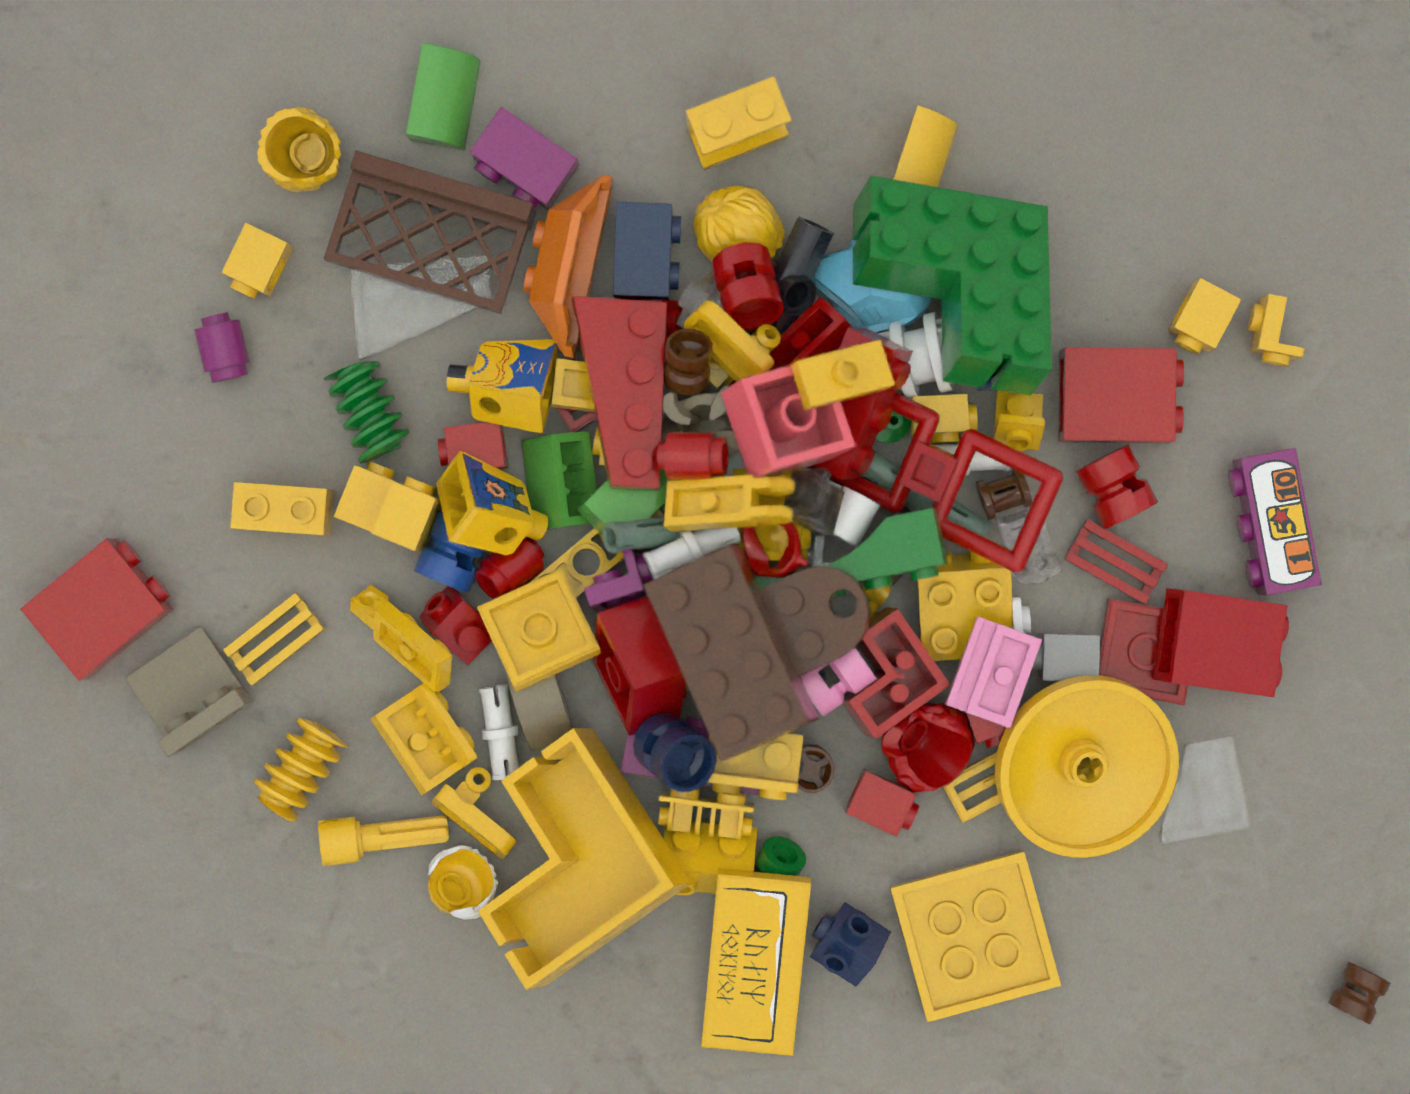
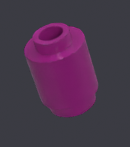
[194,313,250,383]

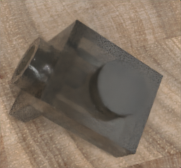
[783,468,845,536]

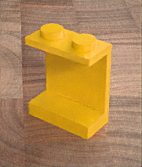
[686,76,791,171]

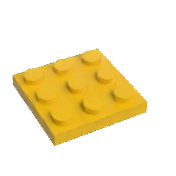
[890,850,1061,1022]

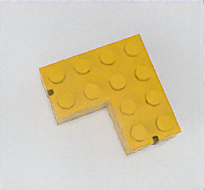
[478,728,691,990]

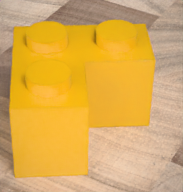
[334,461,442,551]

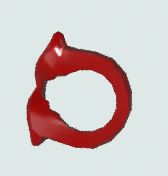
[742,522,808,578]

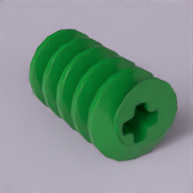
[323,361,410,464]

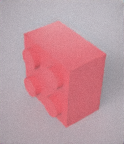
[720,366,855,478]

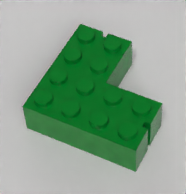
[853,175,1052,395]

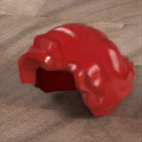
[881,703,975,793]

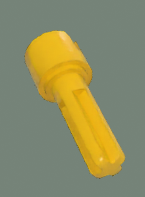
[318,815,449,866]

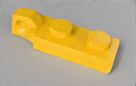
[350,585,453,692]

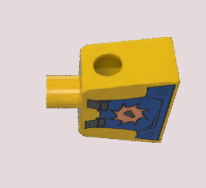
[436,451,548,555]

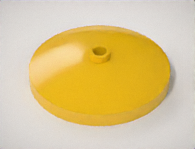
[995,675,1179,858]

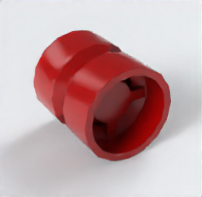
[711,242,784,331]
[1075,444,1158,529]

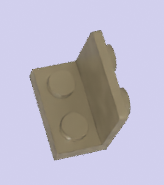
[126,628,254,757]

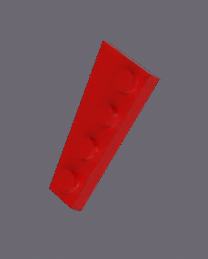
[571,296,667,491]

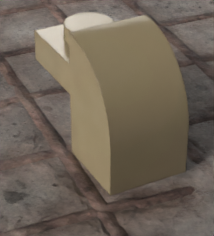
[506,673,573,751]

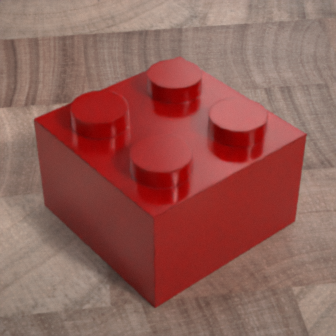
[593,596,687,736]

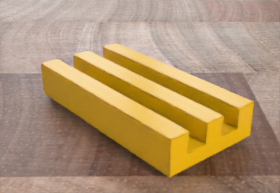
[223,593,326,686]
[943,750,1001,823]

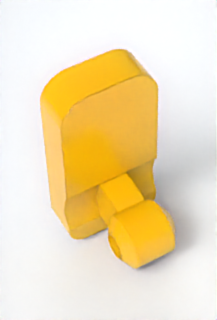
[684,300,781,382]
[431,767,517,860]

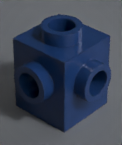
[810,902,891,987]

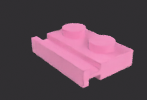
[945,616,1042,728]

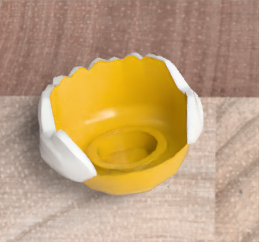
[427,845,498,920]

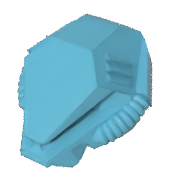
[812,239,931,334]

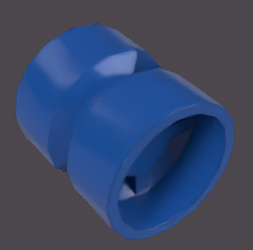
[414,511,486,593]

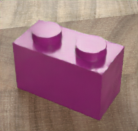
[470,107,580,210]

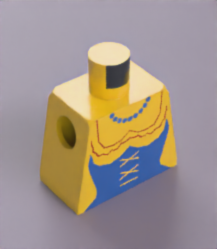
[447,339,558,433]

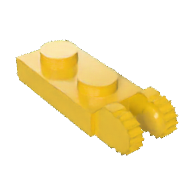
[663,475,794,532]

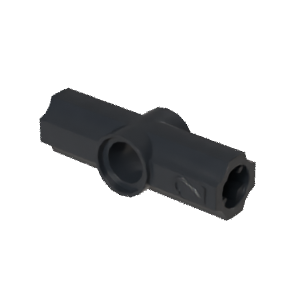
[745,216,834,337]

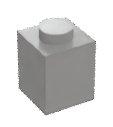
[1032,633,1100,681]

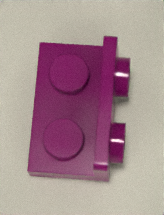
[584,549,654,613]

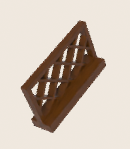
[324,150,536,314]

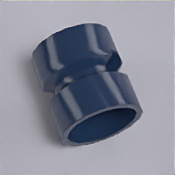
[633,713,717,793]

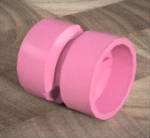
[801,648,877,717]

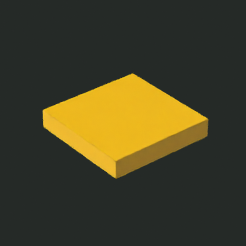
[477,568,601,692]

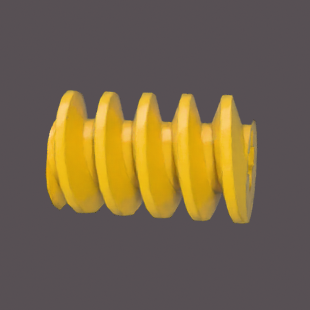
[253,717,349,822]

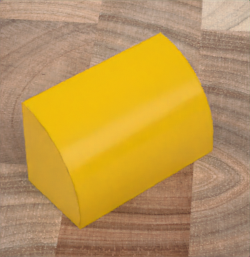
[893,105,958,187]

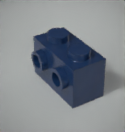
[613,202,681,300]

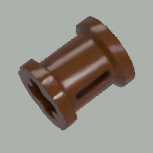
[975,469,1033,520]

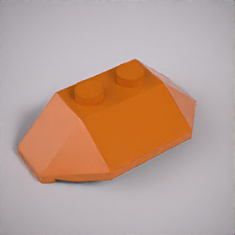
[523,174,614,361]

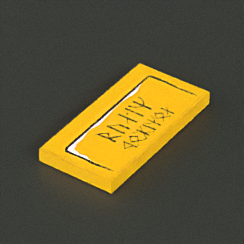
[701,868,811,1056]

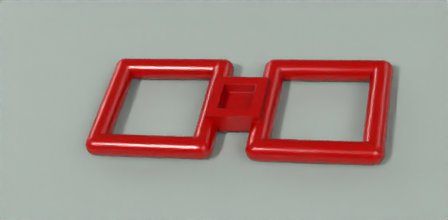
[807,392,1063,573]

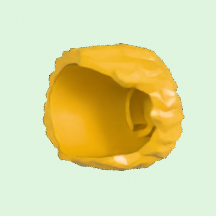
[257,107,341,193]
[693,185,785,263]

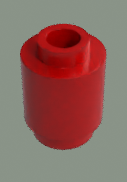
[657,432,729,480]
[475,537,544,599]

